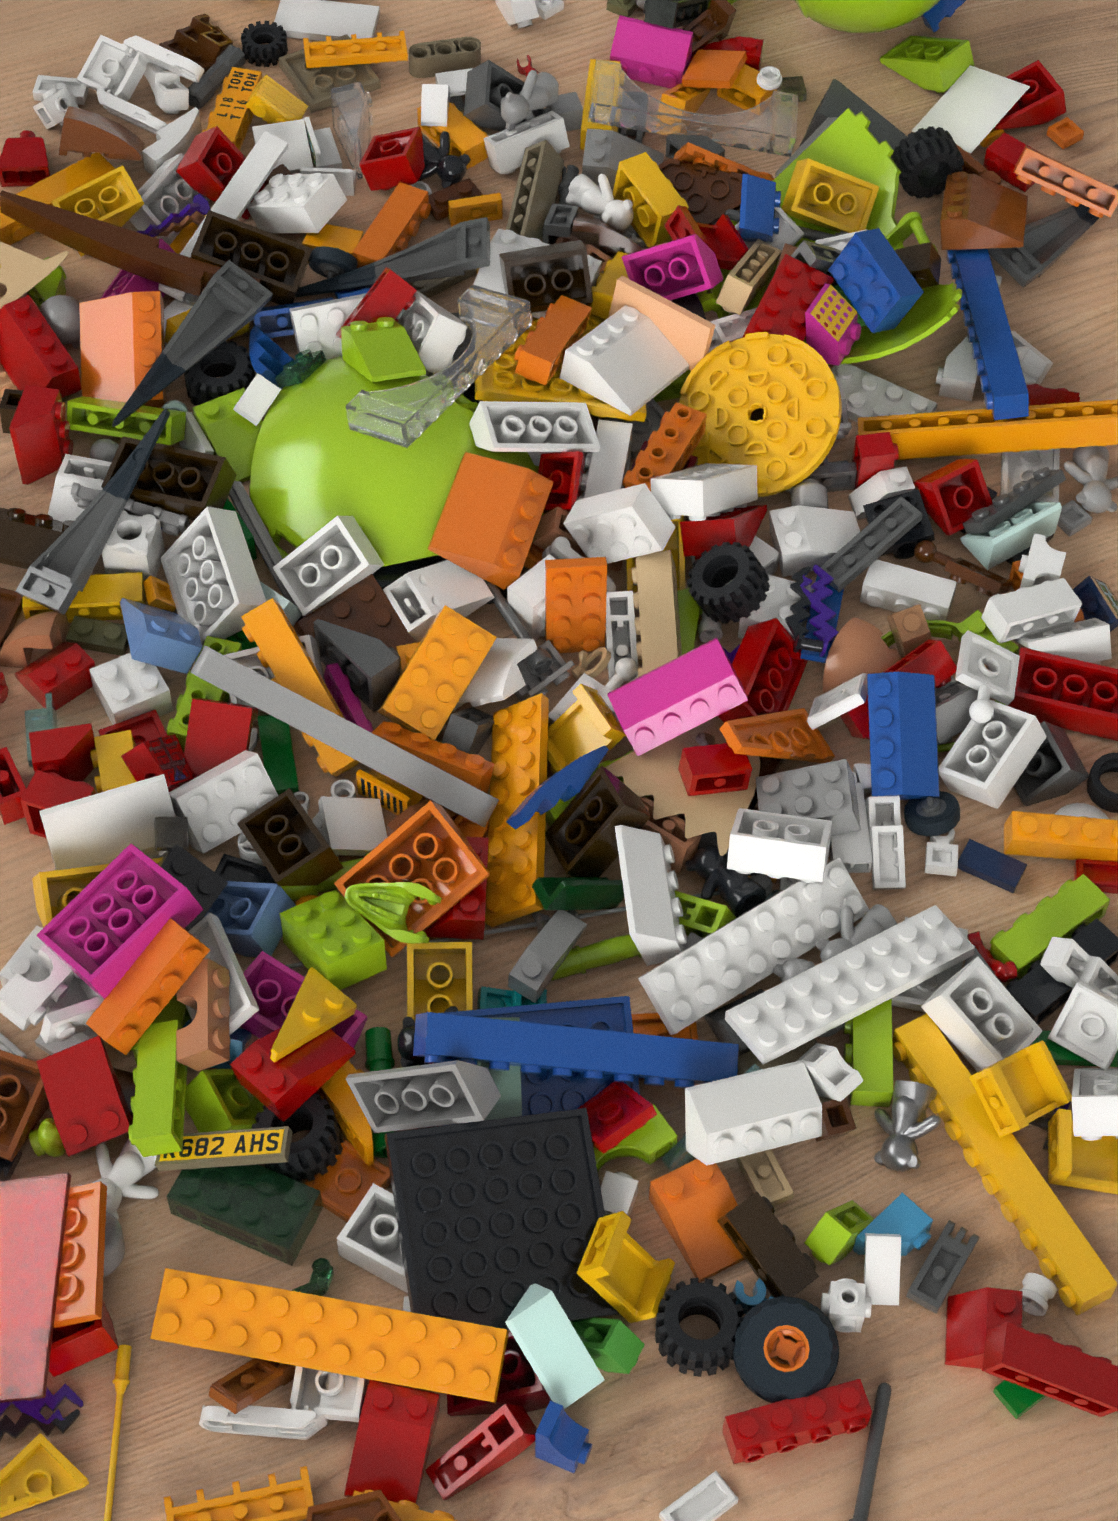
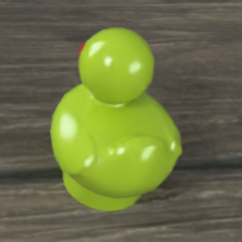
[29,1117,66,1158]

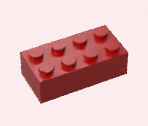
[742,254,834,341]
[1008,647,1118,741]

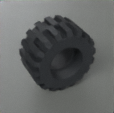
[891,126,964,198]
[184,341,255,406]
[687,542,770,624]
[252,1093,343,1184]
[655,1278,743,1377]

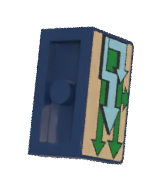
[1072,576,1118,632]

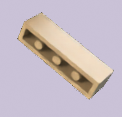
[716,239,782,315]

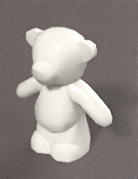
[566,174,634,235]
[78,1139,159,1220]

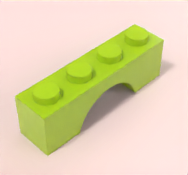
[593,1104,678,1172]

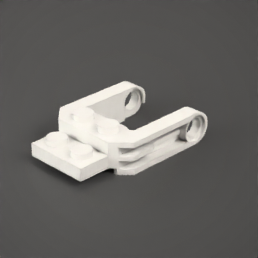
[76,35,205,134]
[199,1366,367,1440]

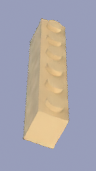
[632,550,682,678]

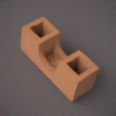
[176,958,230,1072]

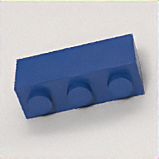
[253,297,334,338]

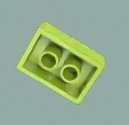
[280,889,387,990]

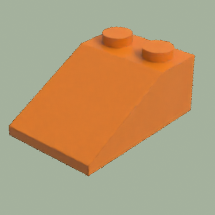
[649,1159,745,1283]

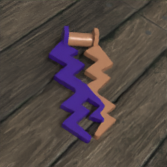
[137,194,211,238]

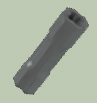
[188,45,246,109]

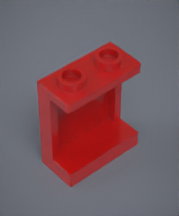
[664,205,749,270]
[184,698,259,779]

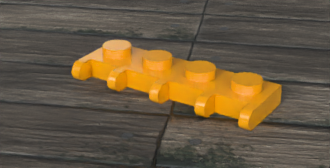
[303,30,408,68]
[163,1466,314,1521]

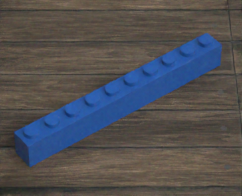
[947,249,1029,421]
[413,1012,739,1088]

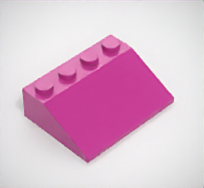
[36,843,204,999]

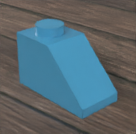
[853,1192,933,1256]

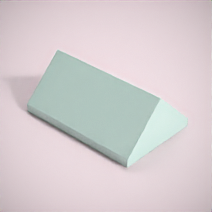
[960,501,1062,570]
[505,1283,605,1409]

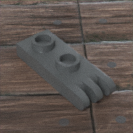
[906,1220,980,1314]

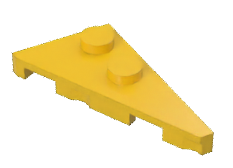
[270,967,357,1062]
[0,1433,89,1518]

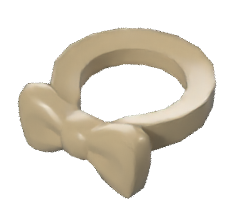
[571,647,611,680]

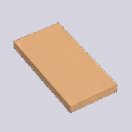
[609,276,715,371]

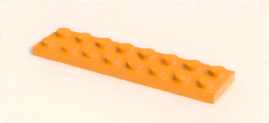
[485,693,549,927]

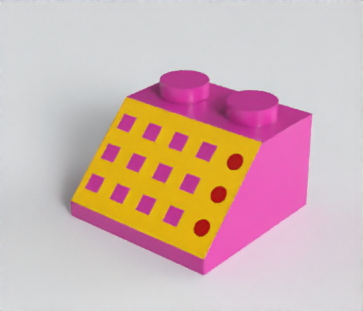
[805,283,861,366]

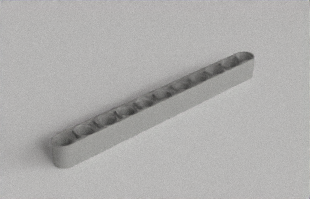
[190,645,499,828]

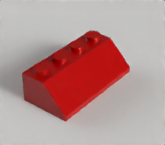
[0,295,82,398]
[718,618,808,723]

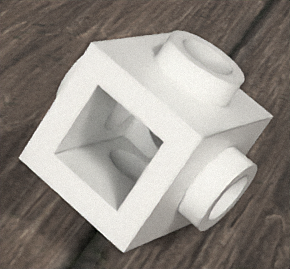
[33,87,79,129]
[821,1278,872,1333]

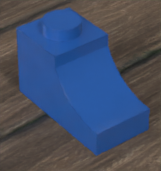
[535,1400,593,1473]

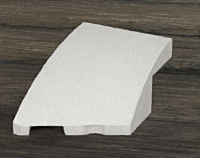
[452,638,538,712]

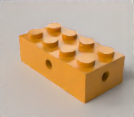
[378,605,497,740]

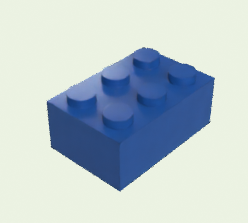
[828,228,924,333]

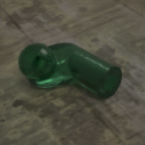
[292,1258,334,1296]

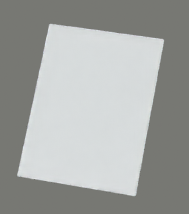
[912,65,1030,153]

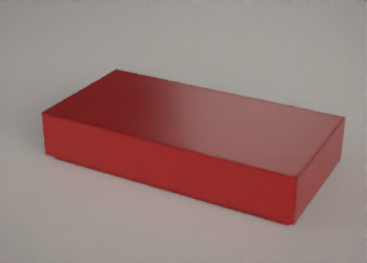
[1074,859,1118,894]

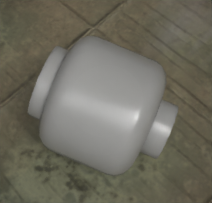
[790,479,829,509]

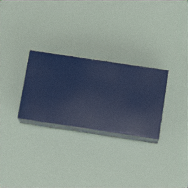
[958,839,1027,893]

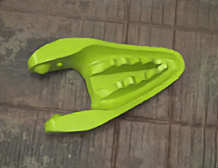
[345,882,442,943]

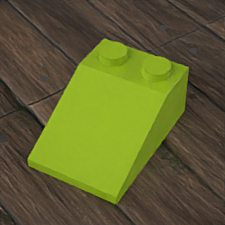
[880,36,975,93]
[341,317,426,382]
[192,388,263,483]

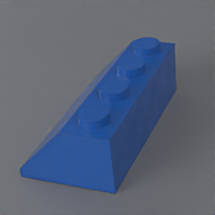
[867,672,940,800]

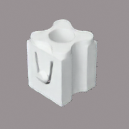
[102,510,165,580]

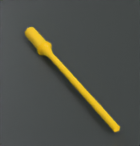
[104,1345,132,1521]

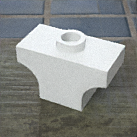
[1018,533,1066,588]
[797,1043,863,1102]

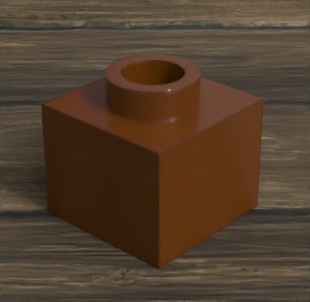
[815,1097,857,1142]

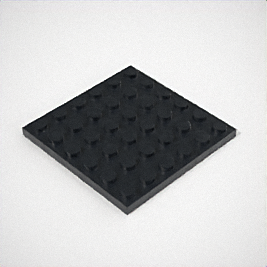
[384,1108,620,1330]

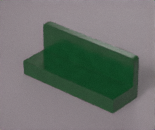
[532,877,624,910]

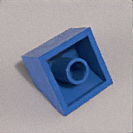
[739,174,781,242]

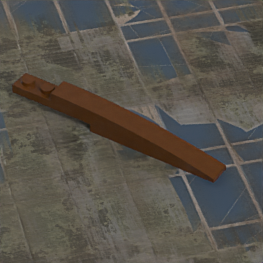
[0,190,261,296]

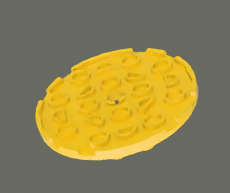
[679,332,842,497]

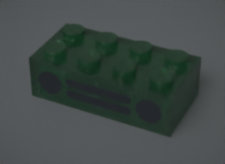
[167,1164,323,1266]

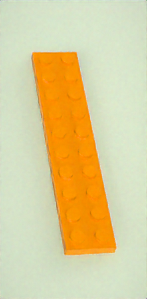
[150,1268,509,1403]

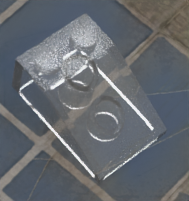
[330,82,373,179]

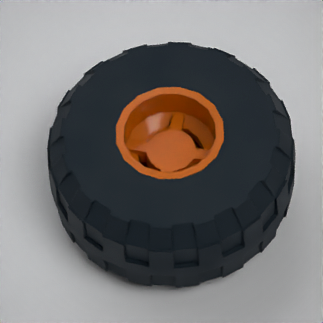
[733,1296,839,1403]

